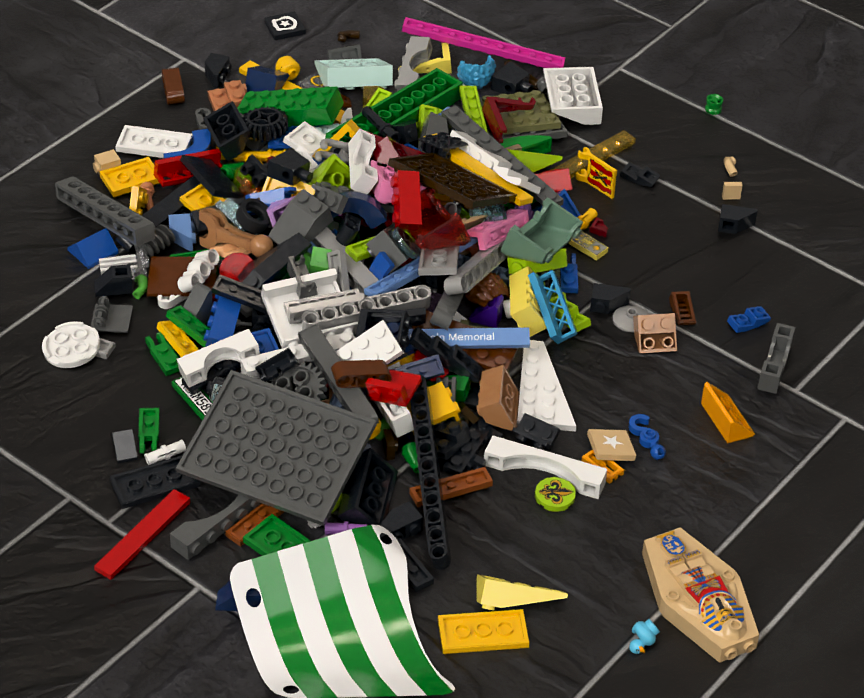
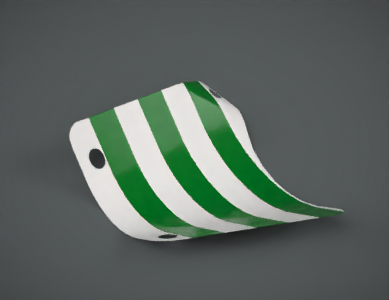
[230,525,455,698]

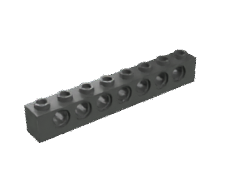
[55,176,155,246]

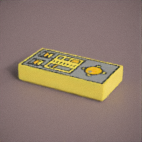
[569,232,609,261]

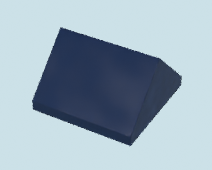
[245,66,289,92]

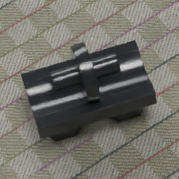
[240,154,268,188]

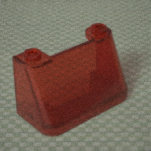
[392,188,471,251]

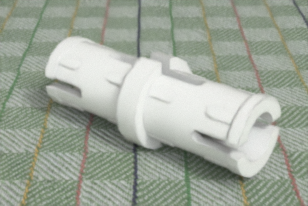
[144,439,186,465]

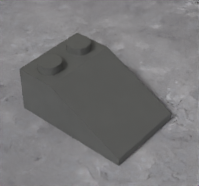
[268,189,333,245]

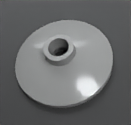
[612,305,649,333]

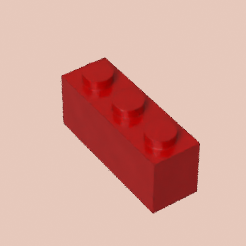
[390,170,422,230]

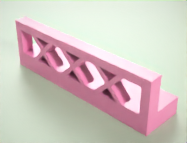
[465,208,529,250]

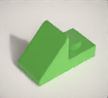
[308,246,332,274]

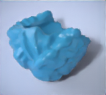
[457,55,496,89]

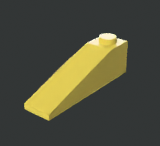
[477,574,568,610]

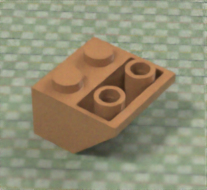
[633,313,677,353]

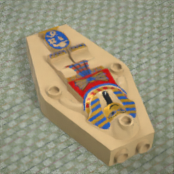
[642,528,759,663]

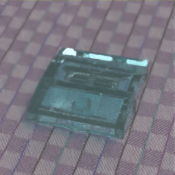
[215,197,247,231]
[468,204,507,222]

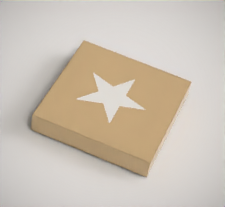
[587,429,636,461]

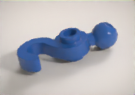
[628,414,666,460]

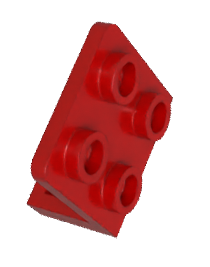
[365,369,422,407]

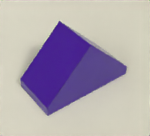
[469,295,504,328]

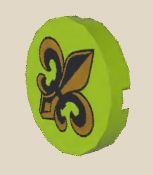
[535,477,576,512]

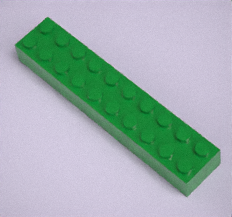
[325,68,463,152]

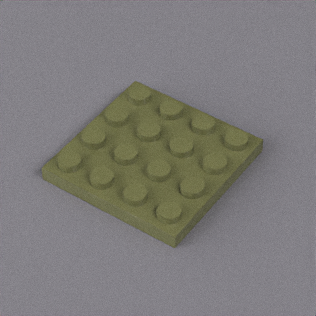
[479,90,561,135]

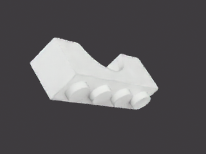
[348,128,378,194]
[450,130,512,172]
[177,329,260,387]

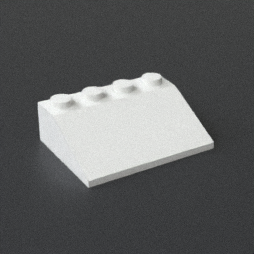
[543,67,603,125]

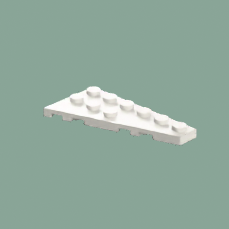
[517,340,576,432]

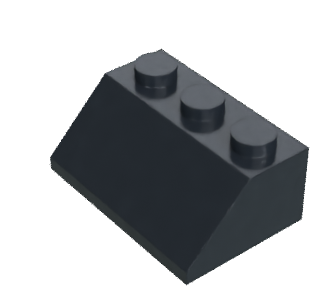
[203,101,250,162]

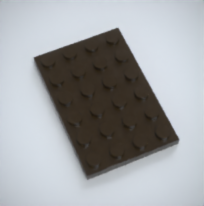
[388,153,517,210]

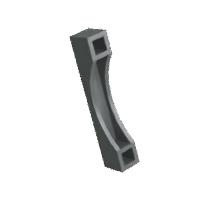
[170,495,261,560]

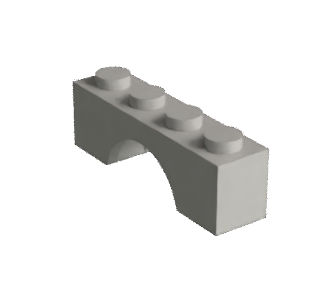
[395,36,432,91]

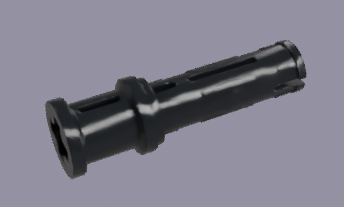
[362,106,402,143]

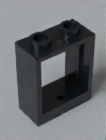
[356,309,412,354]

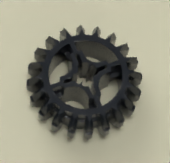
[242,106,289,142]

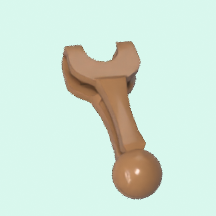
[199,208,274,257]

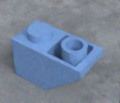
[168,213,196,251]

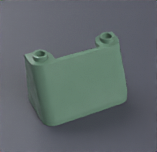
[500,198,583,264]

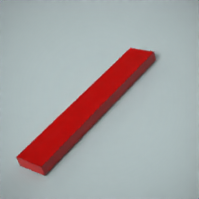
[94,489,191,580]

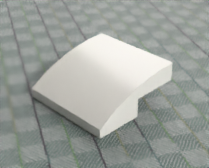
[494,166,541,194]

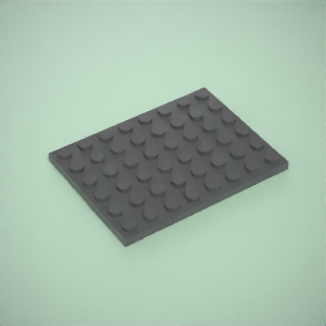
[176,370,377,526]

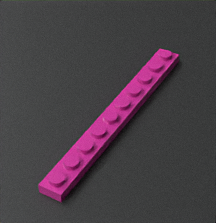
[402,17,565,68]

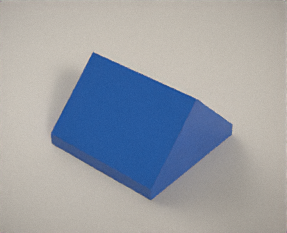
[67,228,119,269]

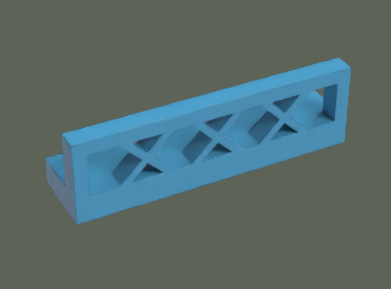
[528,270,577,344]

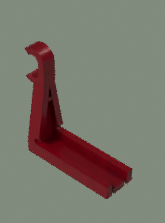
[482,96,536,143]

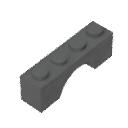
[758,323,796,394]

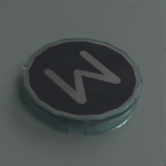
[392,227,421,260]

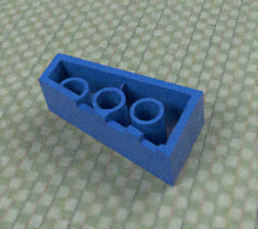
[203,294,241,347]

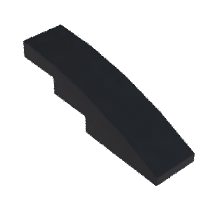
[409,327,483,383]

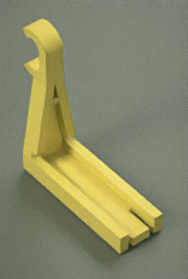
[398,42,452,74]

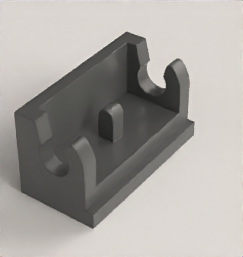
[287,255,318,299]

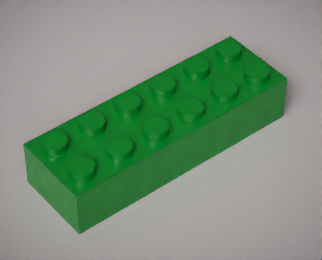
[237,86,344,127]

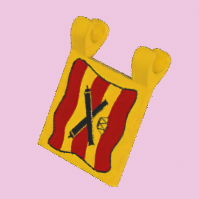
[576,147,617,199]

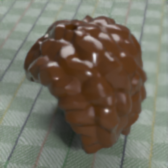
[464,272,510,307]

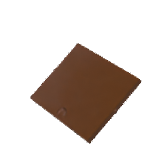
[147,257,218,296]

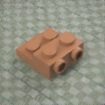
[208,80,247,111]

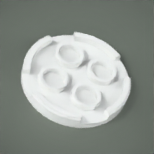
[42,322,100,368]

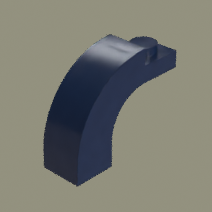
[331,191,388,229]

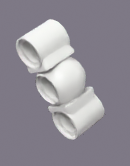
[178,249,220,293]

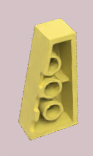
[509,266,547,337]

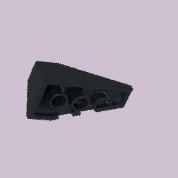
[237,233,312,290]

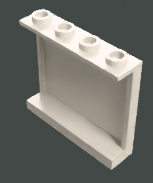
[261,268,358,348]

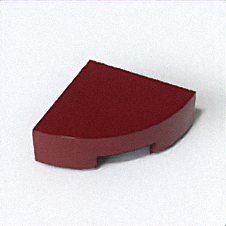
[589,217,608,237]

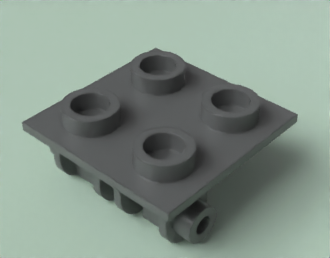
[90,296,133,333]

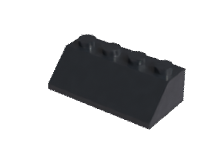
[337,448,398,525]

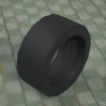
[236,198,271,234]

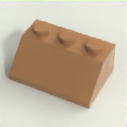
[476,365,520,431]

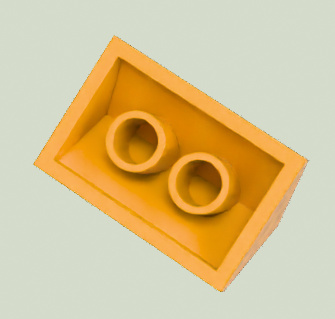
[701,382,755,443]

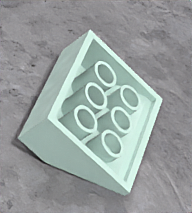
[314,58,393,90]

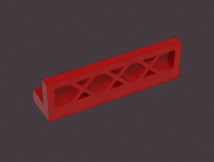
[153,149,223,187]

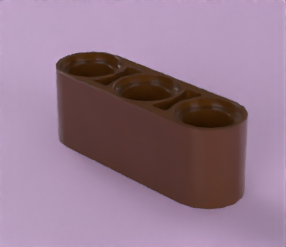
[162,68,185,104]
[331,360,392,388]

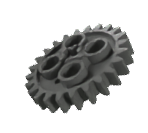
[270,361,328,401]

